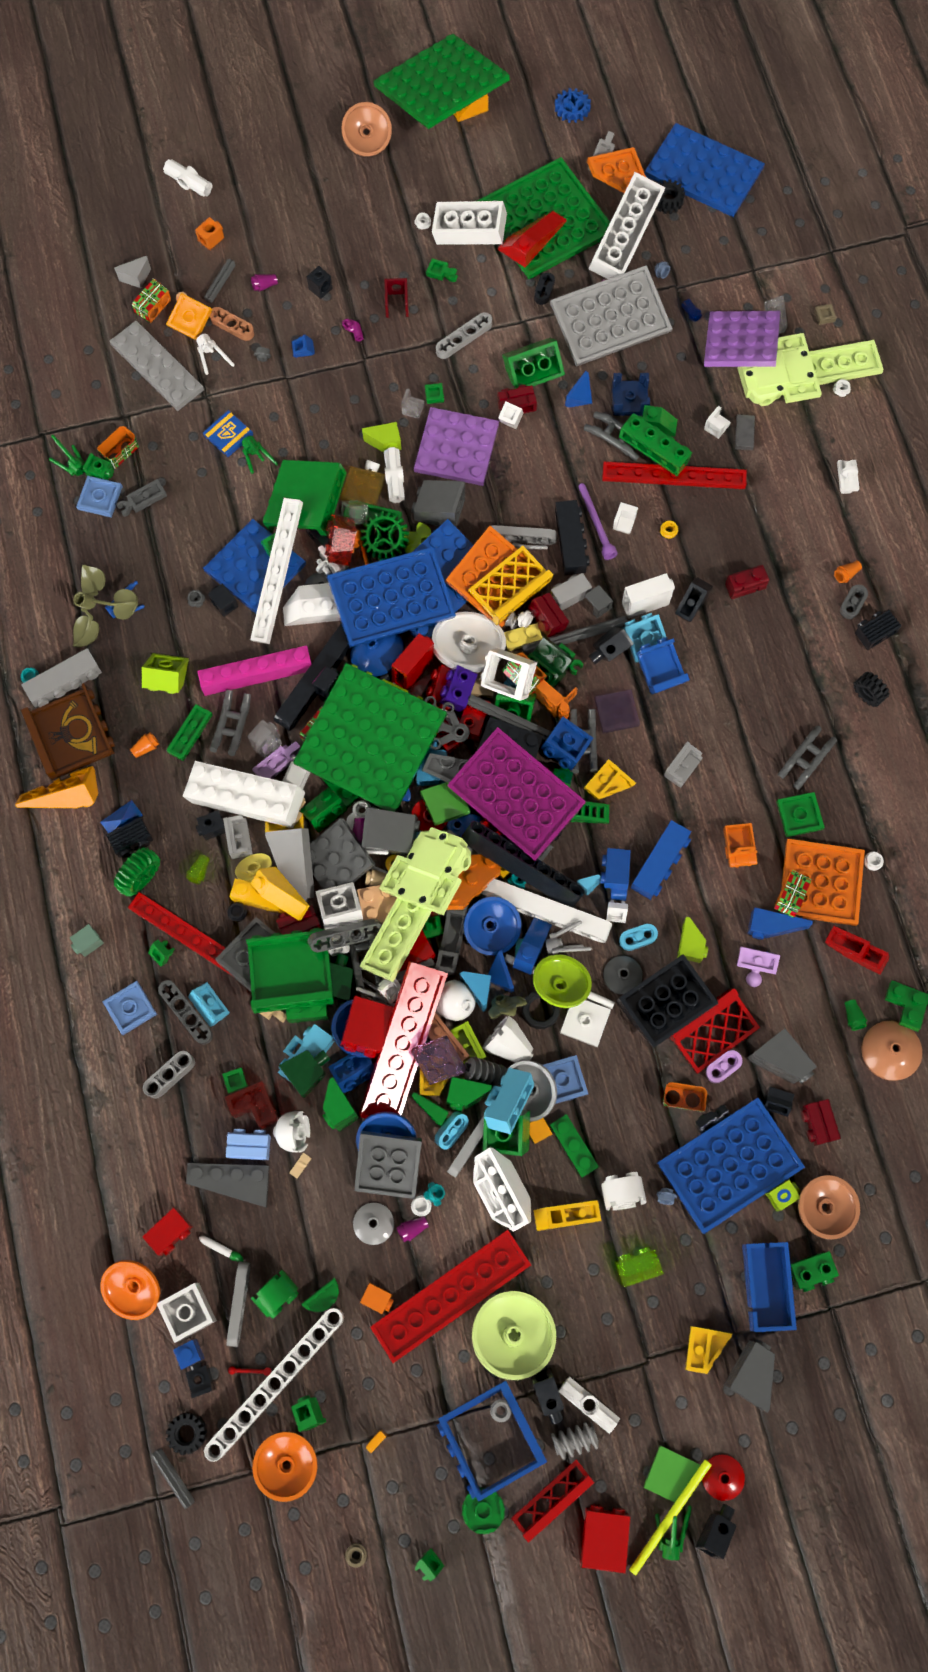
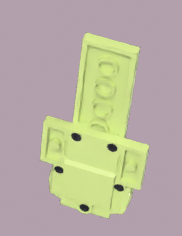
[738,333,884,406]
[360,827,471,982]

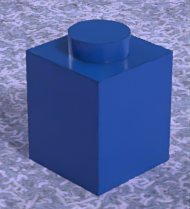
[173,1339,205,1370]

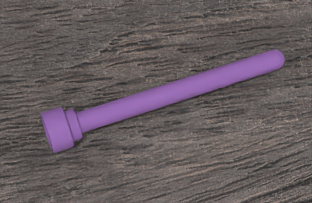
[579,483,618,560]

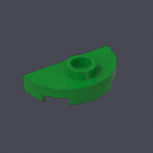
[301,1277,339,1312]

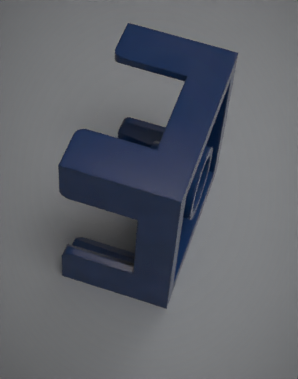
[612,373,650,416]

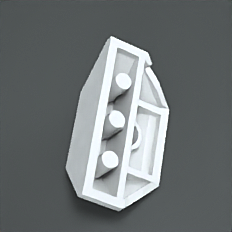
[283,583,341,626]
[473,1147,531,1232]

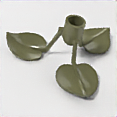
[73,565,138,647]

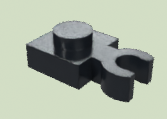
[695,1105,730,1134]

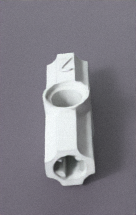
[163,159,212,197]
[384,447,405,503]
[558,1376,620,1434]

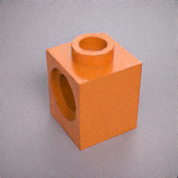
[195,217,224,250]
[360,1283,394,1314]

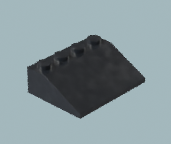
[616,954,718,1048]

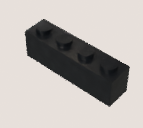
[555,500,590,576]

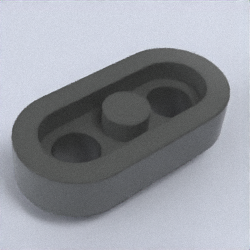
[840,585,868,619]

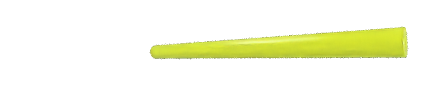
[629,1459,712,1575]

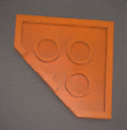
[587,147,646,193]
[447,854,501,910]

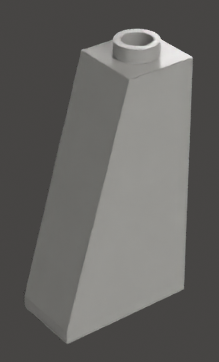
[265,828,315,902]

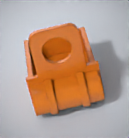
[535,679,578,720]
[723,823,757,868]

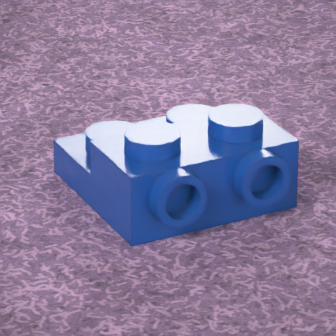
[540,717,593,770]

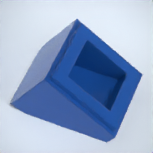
[292,335,315,358]

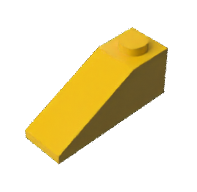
[251,866,309,921]
[229,878,285,914]
[534,1200,601,1231]

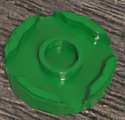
[462,1487,505,1534]

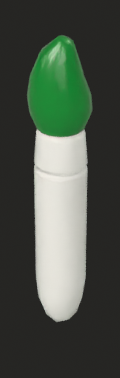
[199,1236,244,1262]

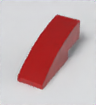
[825,926,889,975]

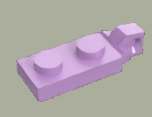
[252,741,301,779]

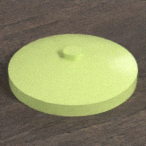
[472,1291,556,1380]

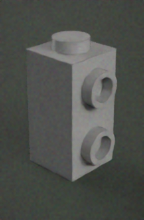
[551,573,592,610]

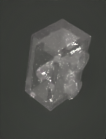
[248,720,282,758]

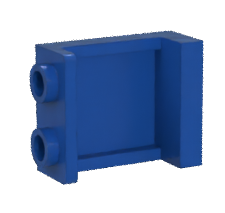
[636,637,690,695]

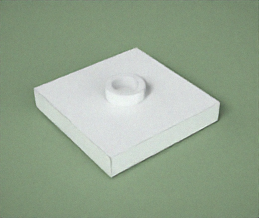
[560,1000,611,1047]

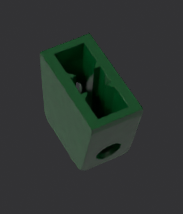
[330,954,353,1002]
[279,1050,330,1098]

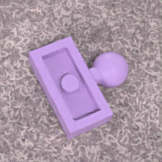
[736,946,780,987]

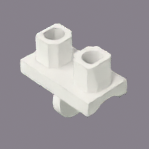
[837,460,859,494]
[316,544,348,575]

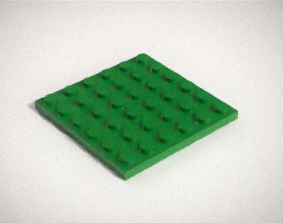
[374,34,510,129]
[477,157,610,279]
[293,663,447,812]

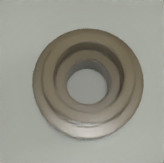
[345,1543,367,1568]

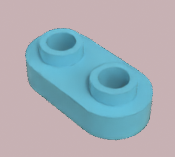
[619,924,658,951]
[435,1111,469,1149]

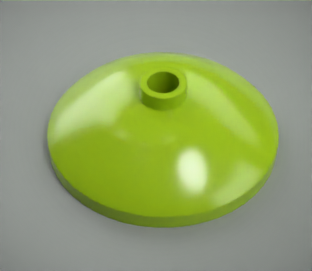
[533,955,592,1008]

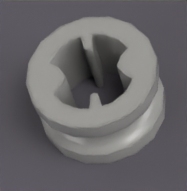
[505,612,518,630]

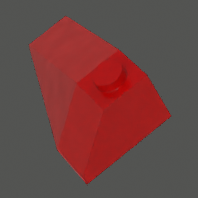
[498,211,567,267]

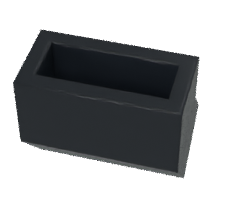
[764,1087,795,1117]

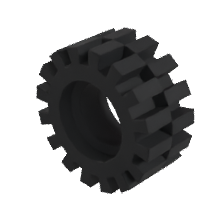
[656,179,685,214]
[853,671,890,707]
[166,1412,207,1455]

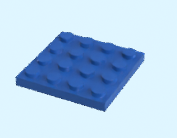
[203,519,306,614]

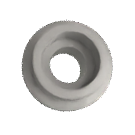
[490,1399,512,1422]

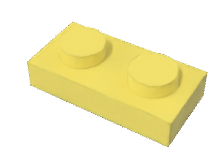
[504,623,542,652]

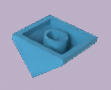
[460,971,491,1012]

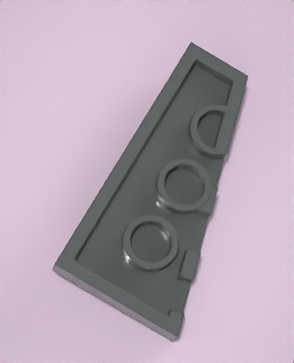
[422,753,469,783]
[186,1163,270,1208]

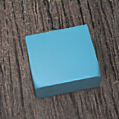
[577,874,601,896]

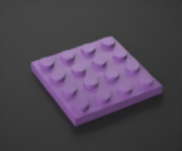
[704,311,780,367]
[414,407,499,486]

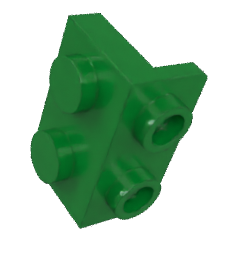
[300,787,347,832]

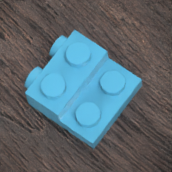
[622,613,666,662]

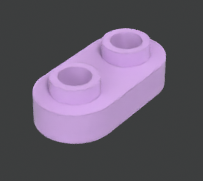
[705,1050,742,1083]

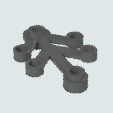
[425,696,469,750]

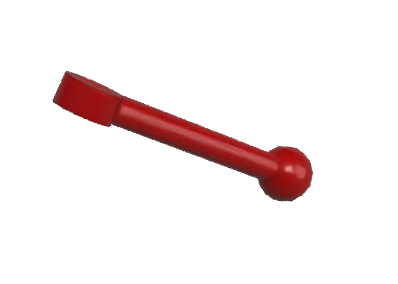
[228,1366,272,1376]

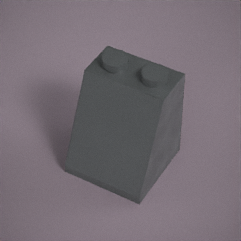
[411,480,465,527]
[361,808,421,855]
[747,1028,817,1084]
[723,1339,775,1413]

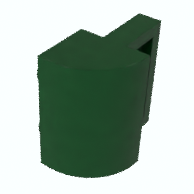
[528,637,574,688]

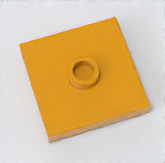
[166,293,212,340]

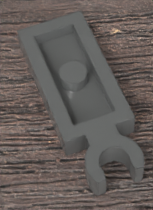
[116,479,167,517]

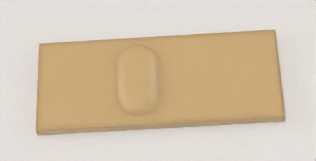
[289,1153,312,1179]

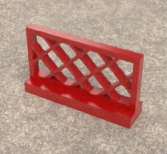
[669,988,760,1074]

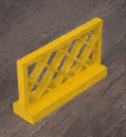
[469,546,553,625]

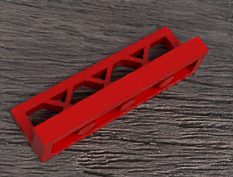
[511,1459,594,1543]

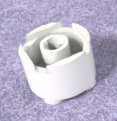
[601,1172,647,1211]

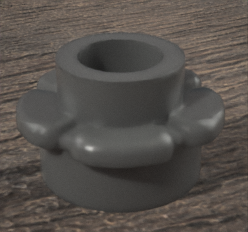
[254,347,271,362]
[187,590,205,608]

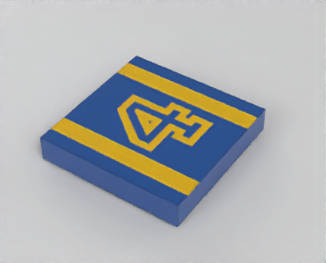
[203,410,253,457]

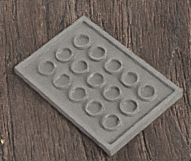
[550,265,672,367]

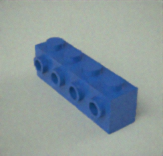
[631,820,692,900]

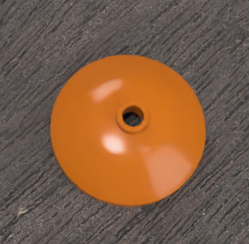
[101,1260,160,1320]
[253,1432,318,1502]

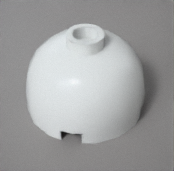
[437,980,476,1021]
[273,1111,310,1152]

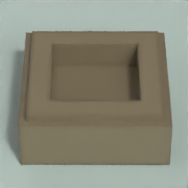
[814,304,836,325]

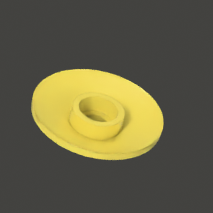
[235,853,272,882]

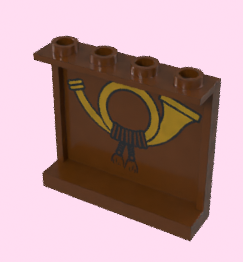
[21,683,115,780]

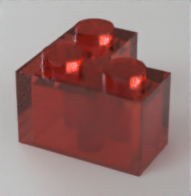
[324,515,357,566]
[225,1081,279,1129]

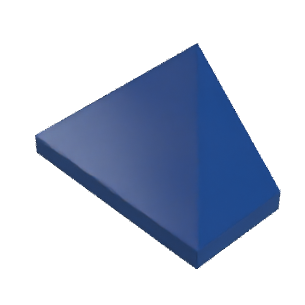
[565,371,592,408]
[101,800,143,833]
[488,951,514,992]

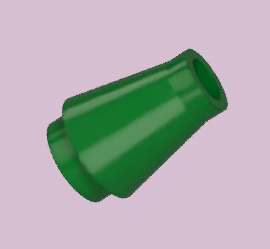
[844,999,867,1031]

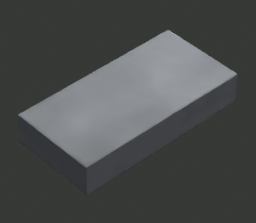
[735,415,755,450]

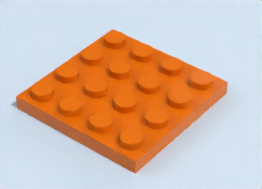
[445,526,541,628]
[779,839,865,926]

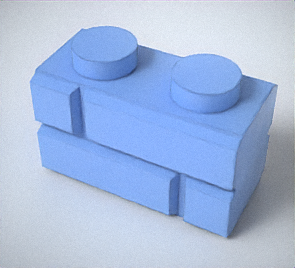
[226,1129,271,1160]

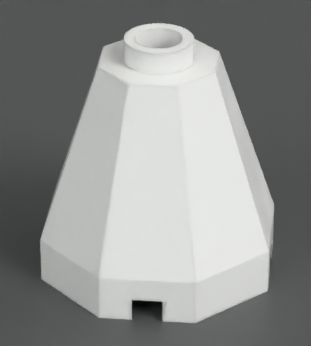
[482,1016,533,1063]

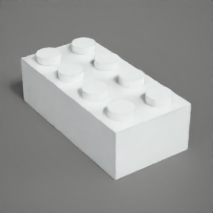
[432,201,507,245]

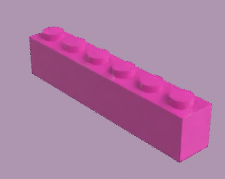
[197,645,312,696]

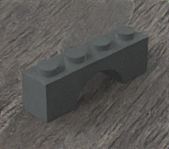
[435,902,470,977]

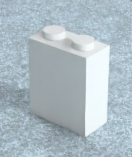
[622,573,675,619]

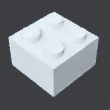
[315,882,363,930]
[157,1283,217,1343]

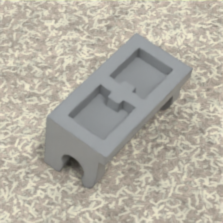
[664,741,703,788]
[223,815,253,859]

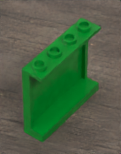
[263,460,347,536]
[246,928,334,1014]

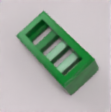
[571,802,609,824]
[412,1092,449,1127]

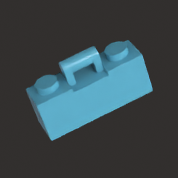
[278,1024,335,1083]
[484,1068,534,1134]

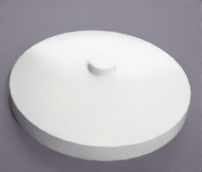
[432,612,506,673]

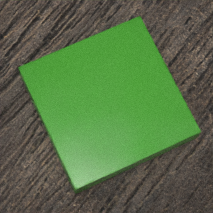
[420,782,470,826]
[643,1445,700,1507]

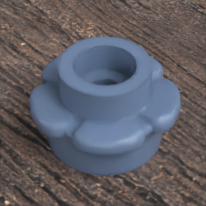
[654,261,670,279]
[656,1188,677,1205]

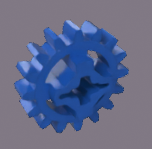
[555,88,591,123]

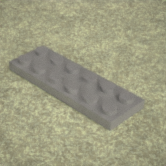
[110,321,204,411]

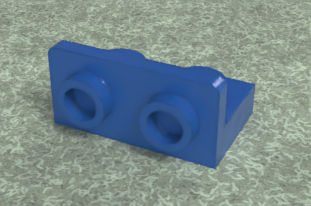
[328,1055,374,1093]

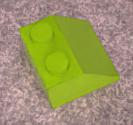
[142,653,189,694]

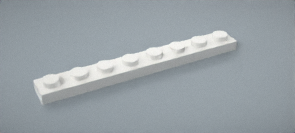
[250,498,303,644]

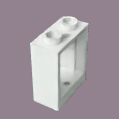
[481,648,537,701]

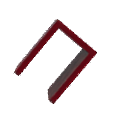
[385,278,409,318]

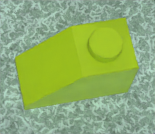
[362,422,402,453]
[677,917,708,963]

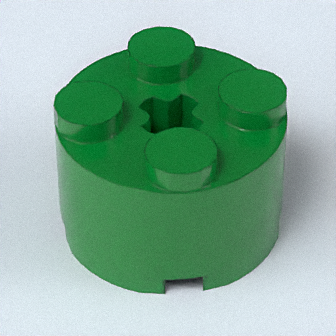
[250,1269,299,1319]

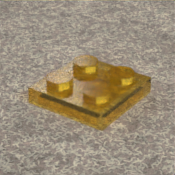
[341,466,385,506]

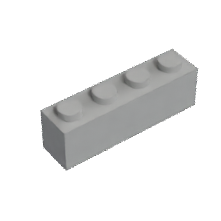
[21,648,102,709]

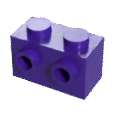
[440,665,478,712]

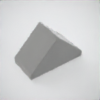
[114,256,151,288]

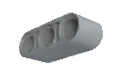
[143,1051,195,1099]

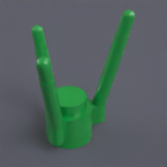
[49,435,85,476]
[242,436,278,474]
[655,1505,692,1560]

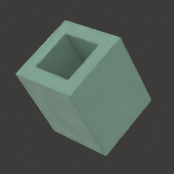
[70,924,104,957]

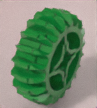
[361,511,410,560]
[114,848,160,897]

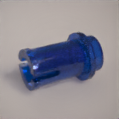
[682,299,702,322]

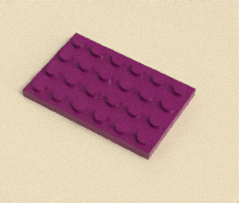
[447,727,586,861]

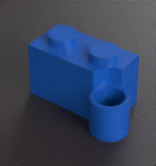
[600,848,631,901]

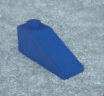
[747,908,813,940]
[513,917,552,975]

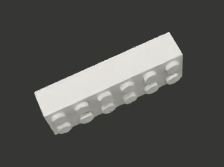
[589,172,665,279]
[183,761,305,828]

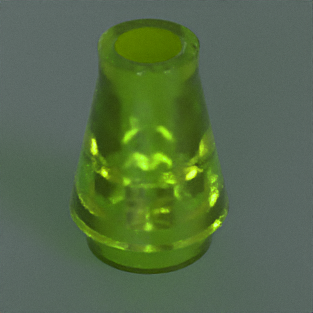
[186,854,210,884]

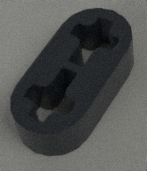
[534,272,555,305]

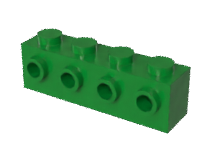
[619,413,692,476]

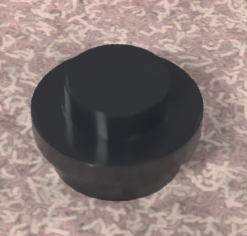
[227,902,247,922]

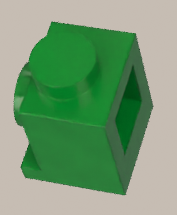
[83,453,114,480]
[291,1395,327,1432]

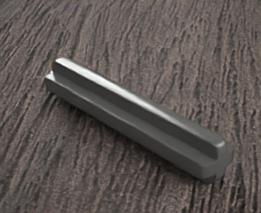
[204,259,235,303]
[151,1448,195,1509]

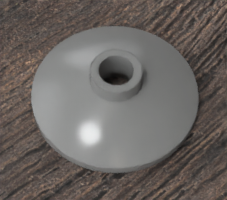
[353,1203,394,1245]

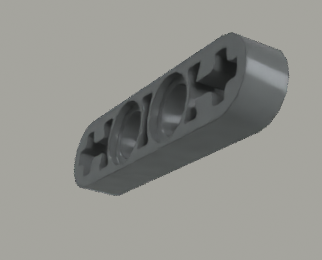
[307,918,382,953]
[158,980,213,1045]

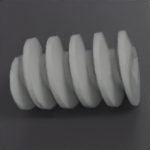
[551,1421,598,1460]

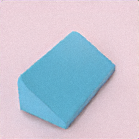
[188,982,230,1027]

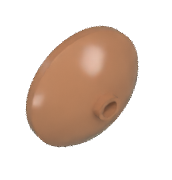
[342,102,392,157]
[861,1021,922,1081]
[798,1175,860,1239]

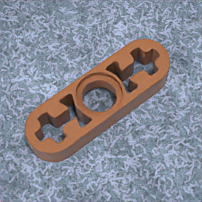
[209,307,254,341]

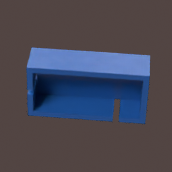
[742,1242,797,1332]

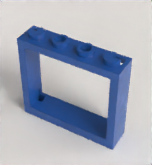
[437,1381,547,1502]

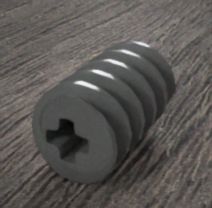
[462,1057,507,1088]

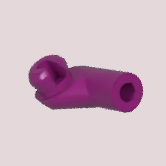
[342,319,364,341]

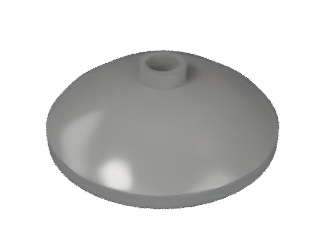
[507,1060,557,1121]

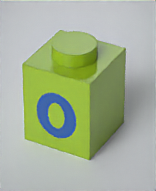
[766,1180,800,1212]

